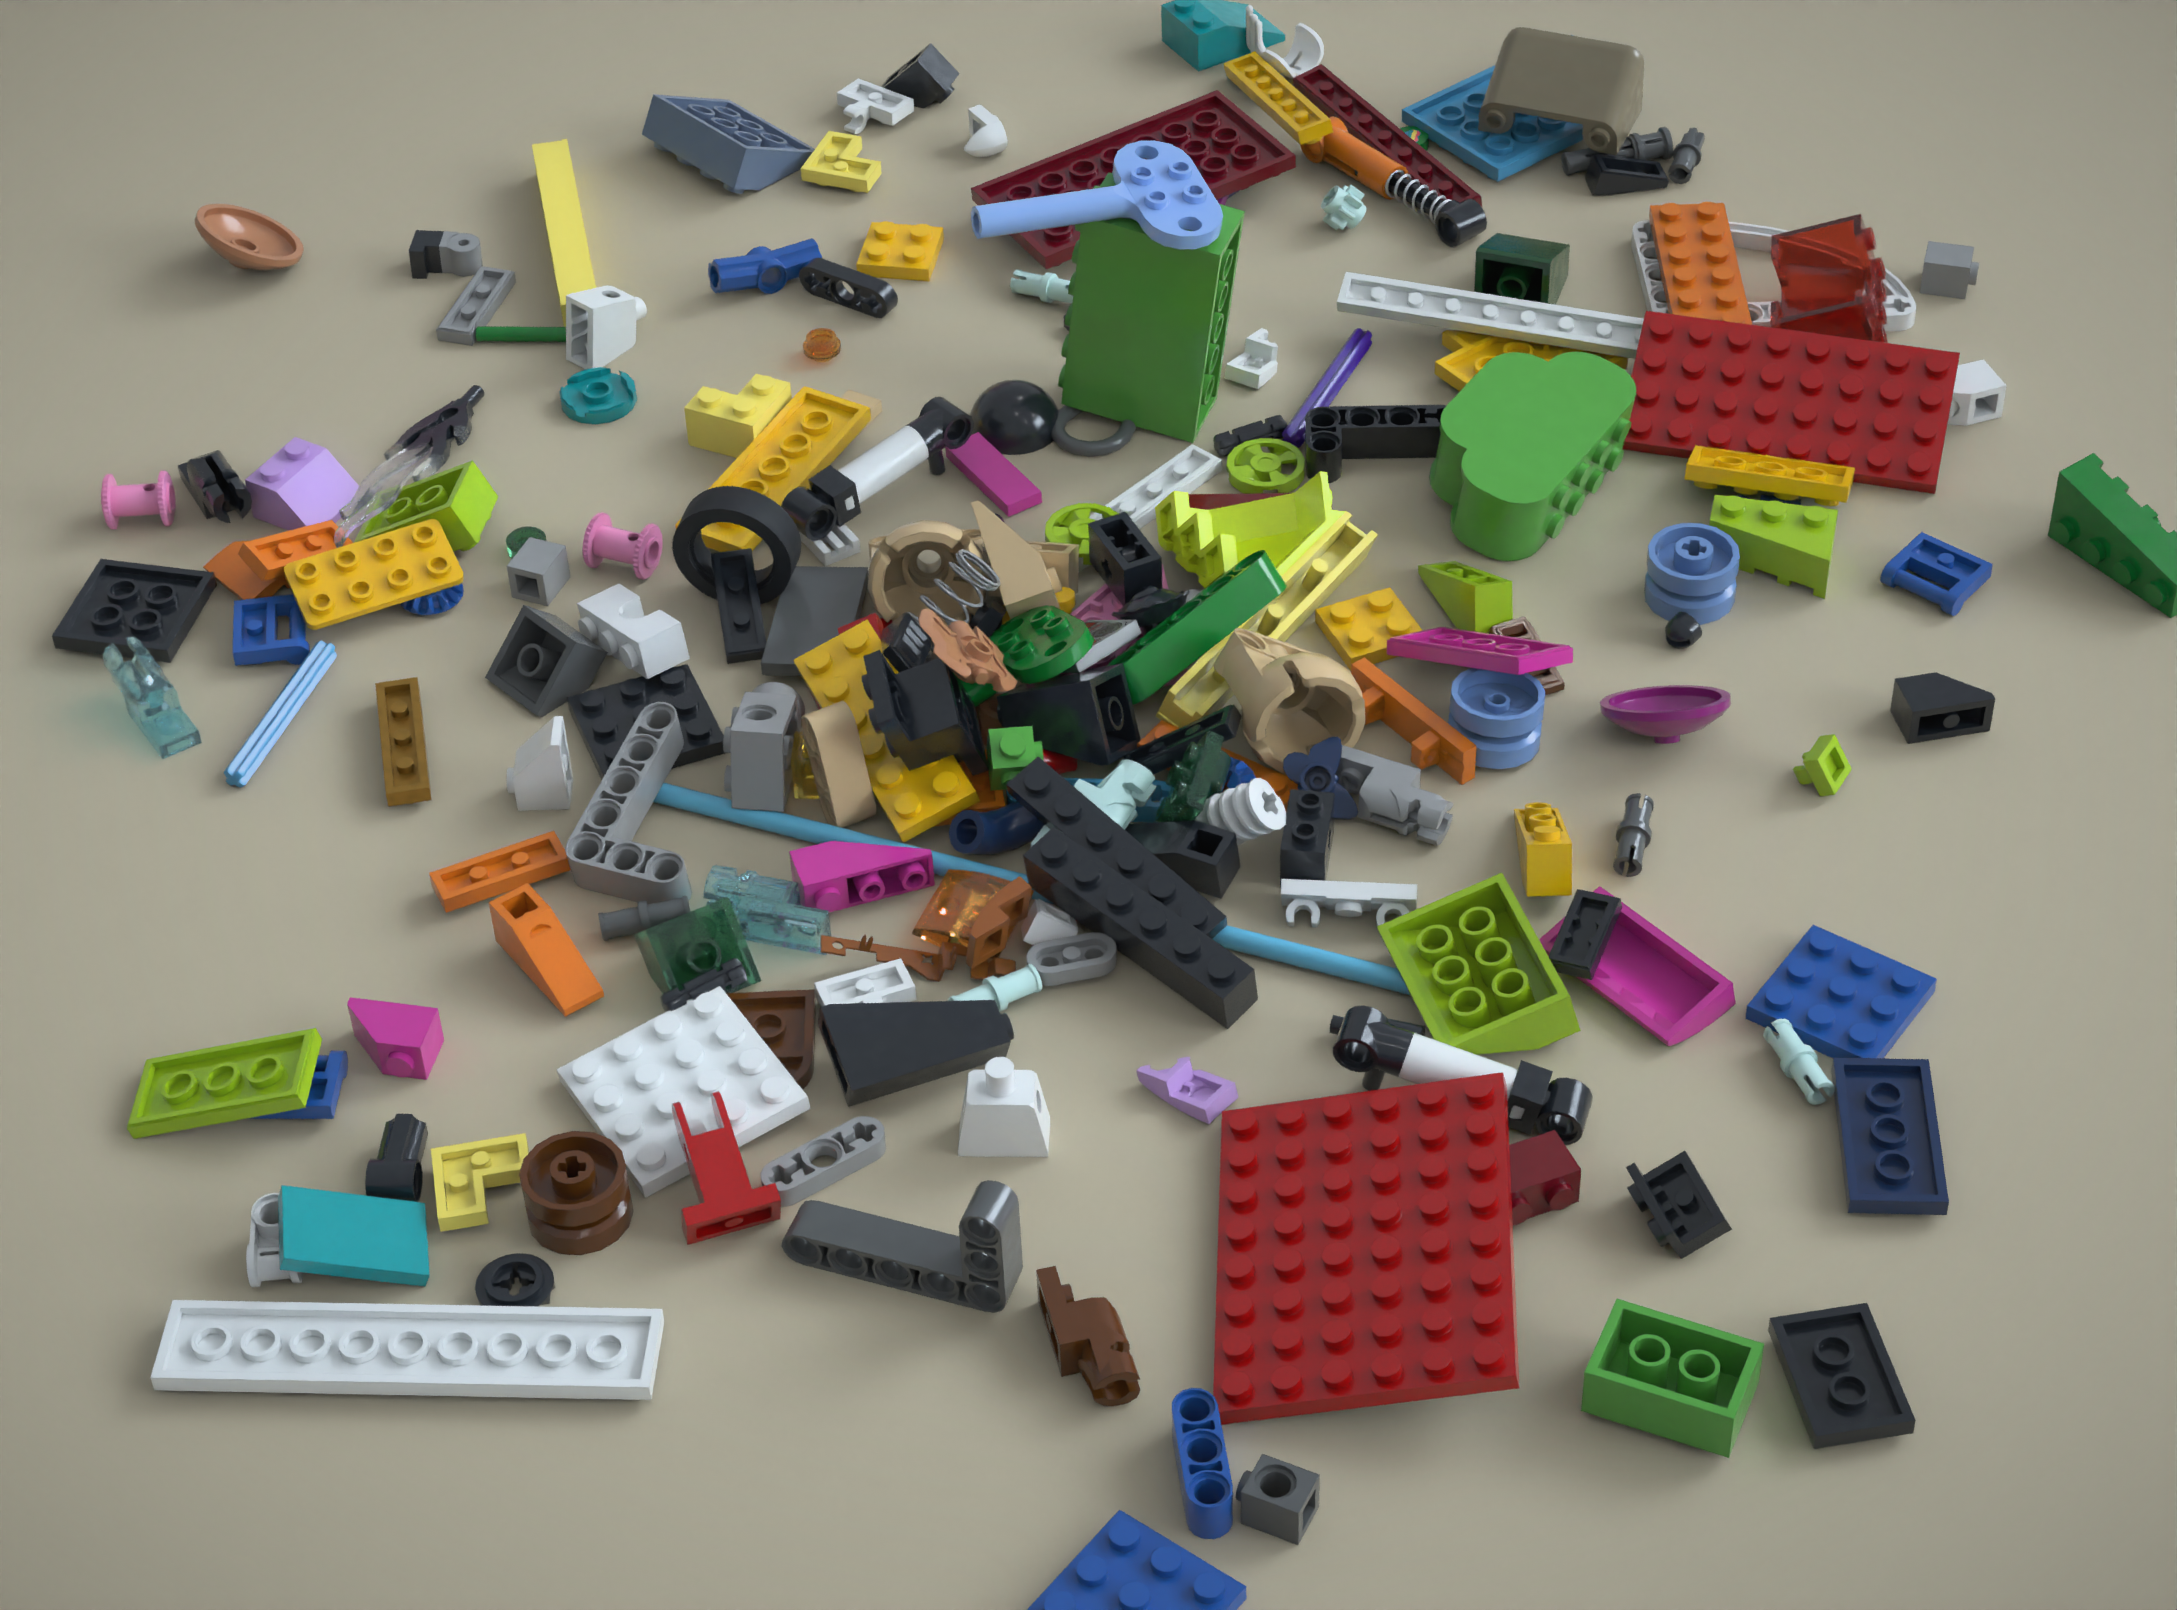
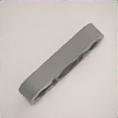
[761,1116,886,1207]

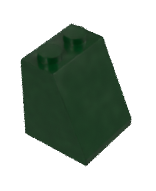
[1474,233,1570,305]

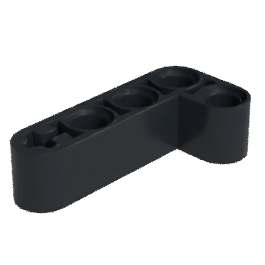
[1305,405,1447,483]

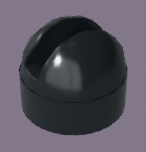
[1665,612,1702,649]

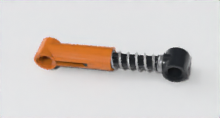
[1300,116,1487,247]

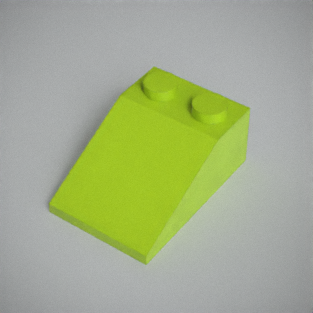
[354,460,498,552]

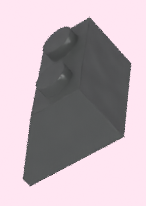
[485,605,608,717]

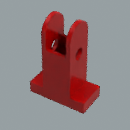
[672,1091,781,1245]

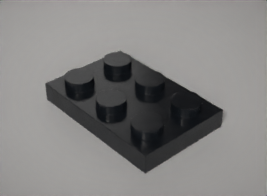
[1768,1303,1916,1449]

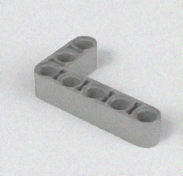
[565,702,692,904]

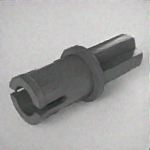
[1668,127,1705,184]

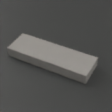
[436,266,516,346]

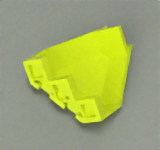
[1155,471,1346,588]

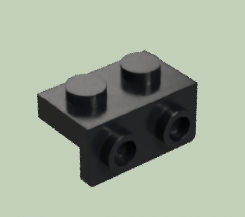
[1626,1151,1732,1259]

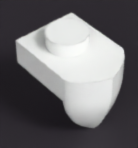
[964,105,1008,157]

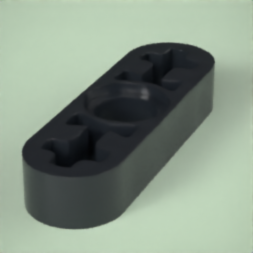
[799,258,898,318]

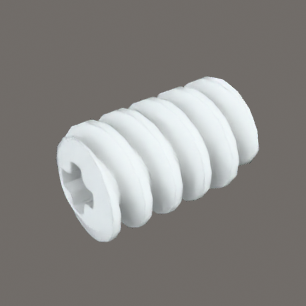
[1192,778,1286,845]

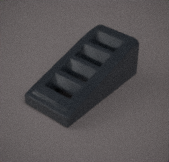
[1585,154,1669,195]
[882,613,931,673]

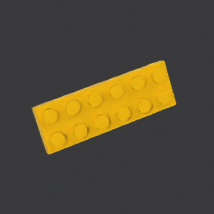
[675,386,871,552]
[793,619,980,843]

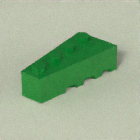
[2048,453,2177,618]

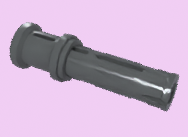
[1561,127,1673,176]

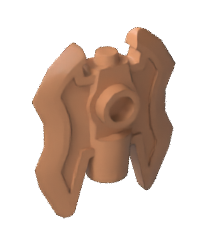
[918,609,1018,692]

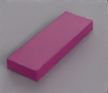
[945,432,1042,517]

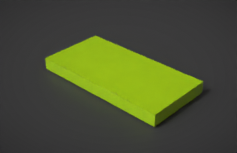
[127,1028,322,1139]

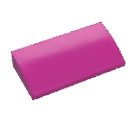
[1539,886,1736,1046]

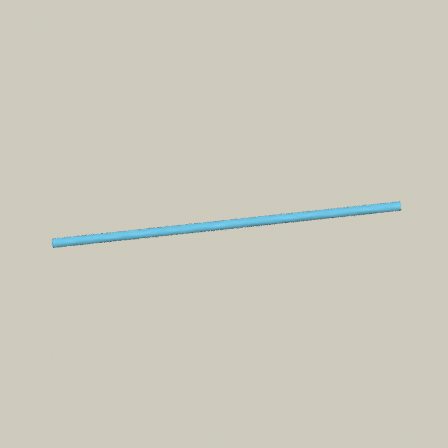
[653,783,1410,995]

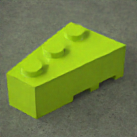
[1709,495,1838,599]

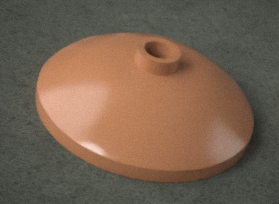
[195,204,304,270]

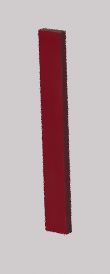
[1293,64,1482,207]

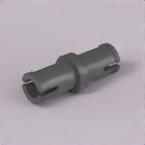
[1613,793,1654,877]
[598,896,693,941]

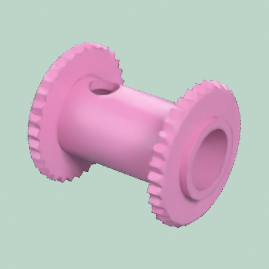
[101,471,176,529]
[582,512,663,580]

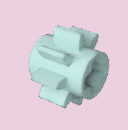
[1321,184,1367,230]

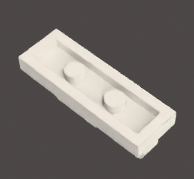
[1281,879,1417,928]

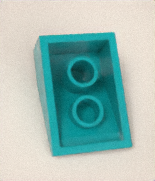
[1161,0,1285,72]

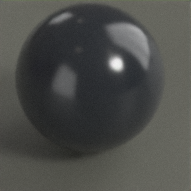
[970,380,1058,455]

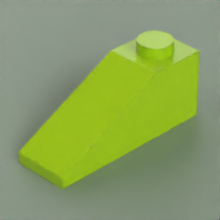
[1418,561,1513,634]

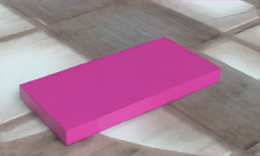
[1387,627,1573,675]

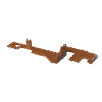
[821,934,1016,982]

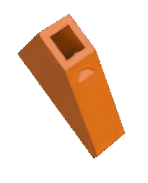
[488,883,604,1017]

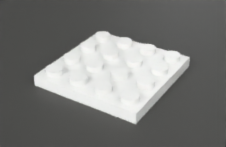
[556,986,811,1198]

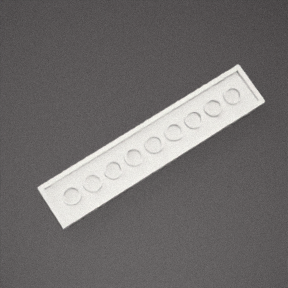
[150,1300,664,1400]

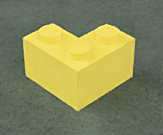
[684,374,792,458]

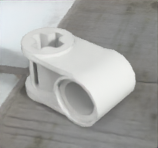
[246,1193,303,1287]

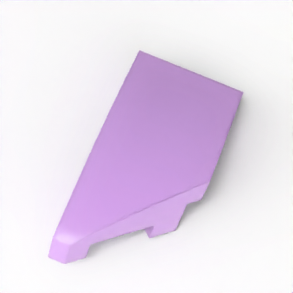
[1136,1056,1238,1124]

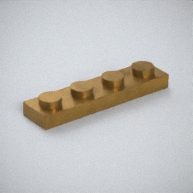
[375,677,432,807]

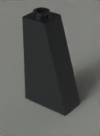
[818,1000,1014,1107]

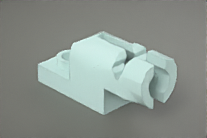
[1031,759,1157,847]

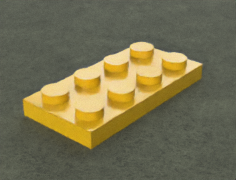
[1684,445,1855,506]

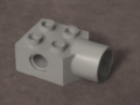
[723,682,805,812]

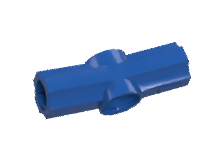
[708,238,822,294]

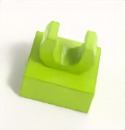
[1793,734,1852,796]

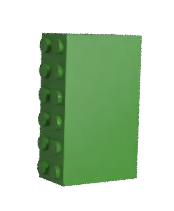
[1058,172,1245,443]

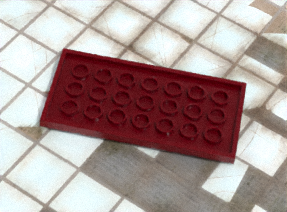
[971,90,1296,269]

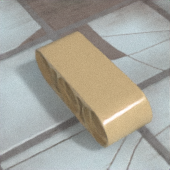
[801,701,876,828]

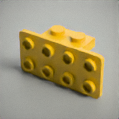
[284,519,464,630]

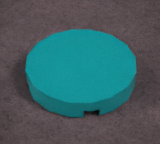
[559,367,637,425]

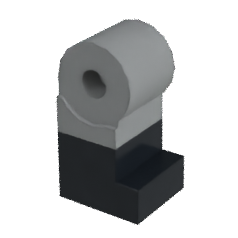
[409,230,483,279]

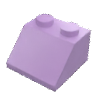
[245,437,365,531]

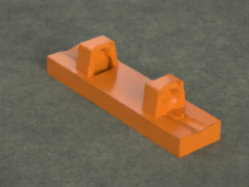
[1351,657,1476,785]

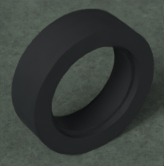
[672,486,801,604]

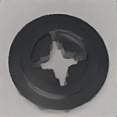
[475,1253,555,1307]

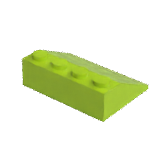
[1377,873,1581,1055]

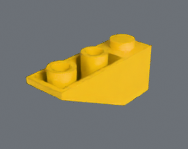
[1514,802,1572,897]

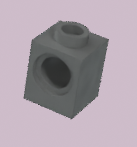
[1236,1454,1320,1545]

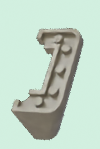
[1478,27,1644,155]

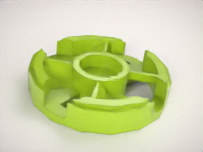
[1226,438,1305,494]
[1045,503,1119,565]

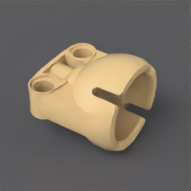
[868,520,989,626]
[1213,628,1365,773]

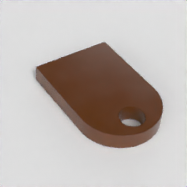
[726,989,816,1090]

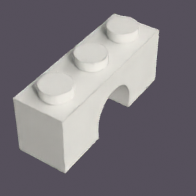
[577,584,690,679]

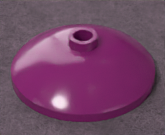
[1600,685,1731,744]

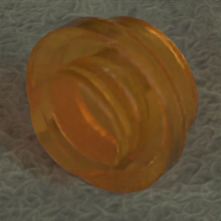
[803,328,841,362]

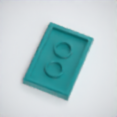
[278,1185,430,1287]

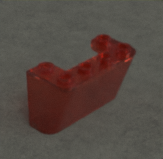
[1770,214,1888,343]

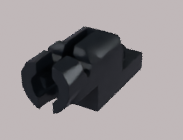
[178,450,252,523]

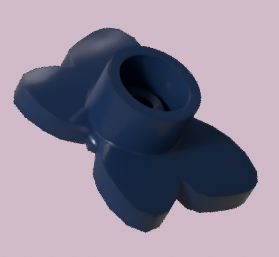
[1283,737,1358,820]

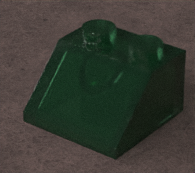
[634,897,762,994]

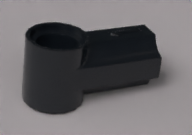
[365,1114,428,1202]

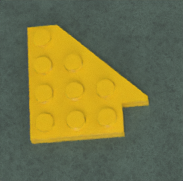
[1434,330,1628,392]

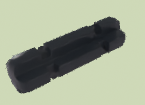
[1213,415,1287,457]
[660,958,747,1012]

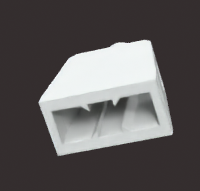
[566,285,647,369]
[958,1057,1050,1157]

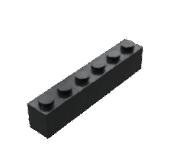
[1023,827,1258,1029]

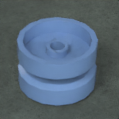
[1644,523,1740,625]
[1448,668,1545,769]

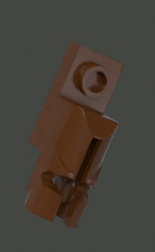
[1036,1266,1140,1406]

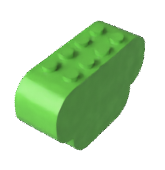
[1429,352,1636,561]

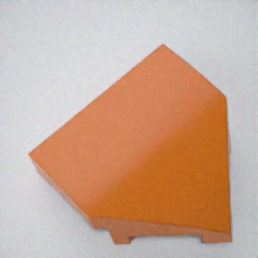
[203,541,290,600]

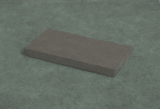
[761,566,869,676]

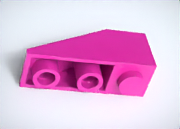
[789,841,935,918]

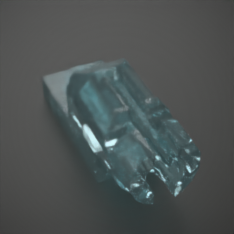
[103,637,202,759]
[703,864,831,955]

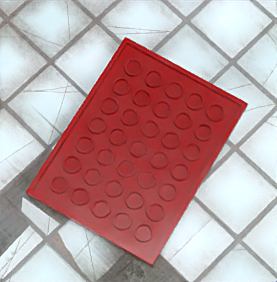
[1213,1072,1520,1425]

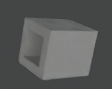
[1920,241,1979,299]
[507,537,570,606]

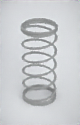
[905,549,1000,657]

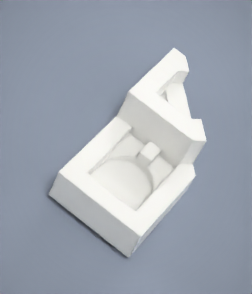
[1224,328,1278,389]

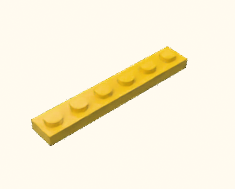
[1223,51,1333,145]

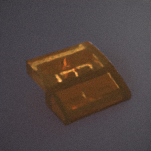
[912,869,1034,959]

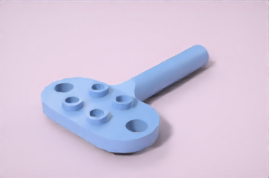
[971,141,1223,250]

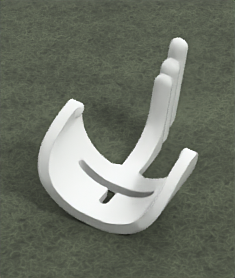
[1246,5,1324,79]

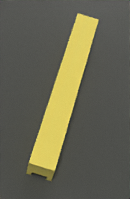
[532,139,596,327]
[1155,511,1378,728]

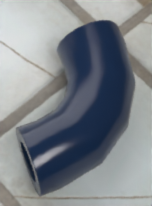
[949,800,1045,855]

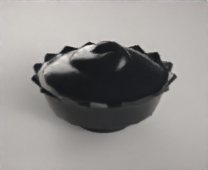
[1112,585,1190,636]

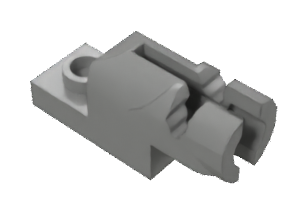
[1335,745,1453,846]

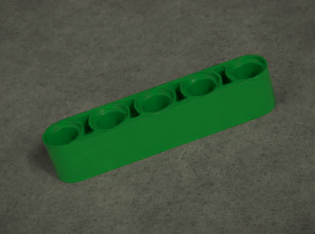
[1107,550,1287,705]

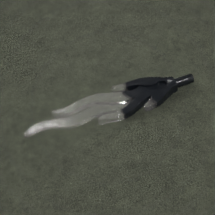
[334,385,484,548]

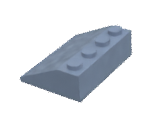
[642,94,815,194]

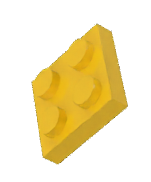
[856,221,944,281]
[1315,587,1423,671]

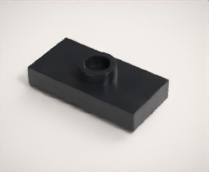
[1549,889,1622,980]

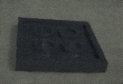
[52,559,217,663]
[567,664,725,780]

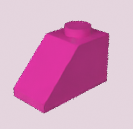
[347,997,444,1080]

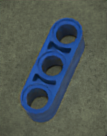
[1172,1388,1233,1539]

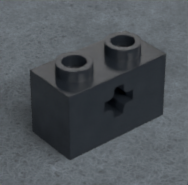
[1088,512,1162,606]
[1280,789,1335,888]

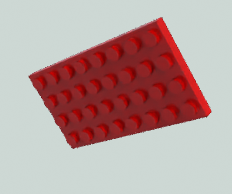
[1623,311,1960,494]

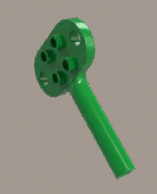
[958,605,1094,708]

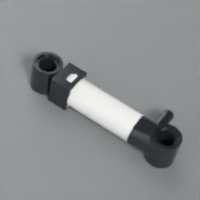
[781,397,974,540]
[1333,1005,1593,1145]

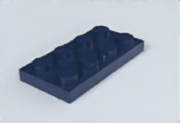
[1831,1057,1949,1215]

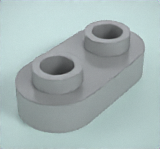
[1027,932,1117,986]

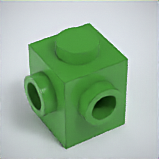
[986,726,1043,791]

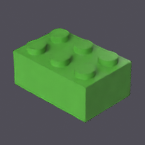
[1581,1299,1764,1458]

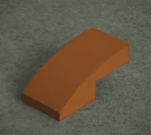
[966,876,1032,969]

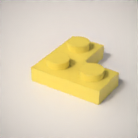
[801,131,882,193]
[431,1133,529,1232]

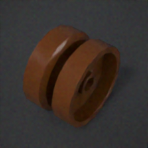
[519,1131,633,1255]

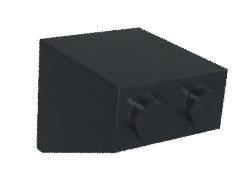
[997,663,1141,766]

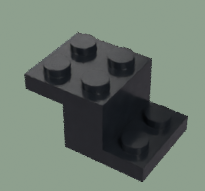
[862,650,989,776]

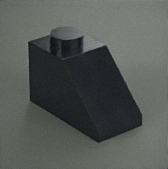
[881,43,960,108]
[1890,672,1995,744]

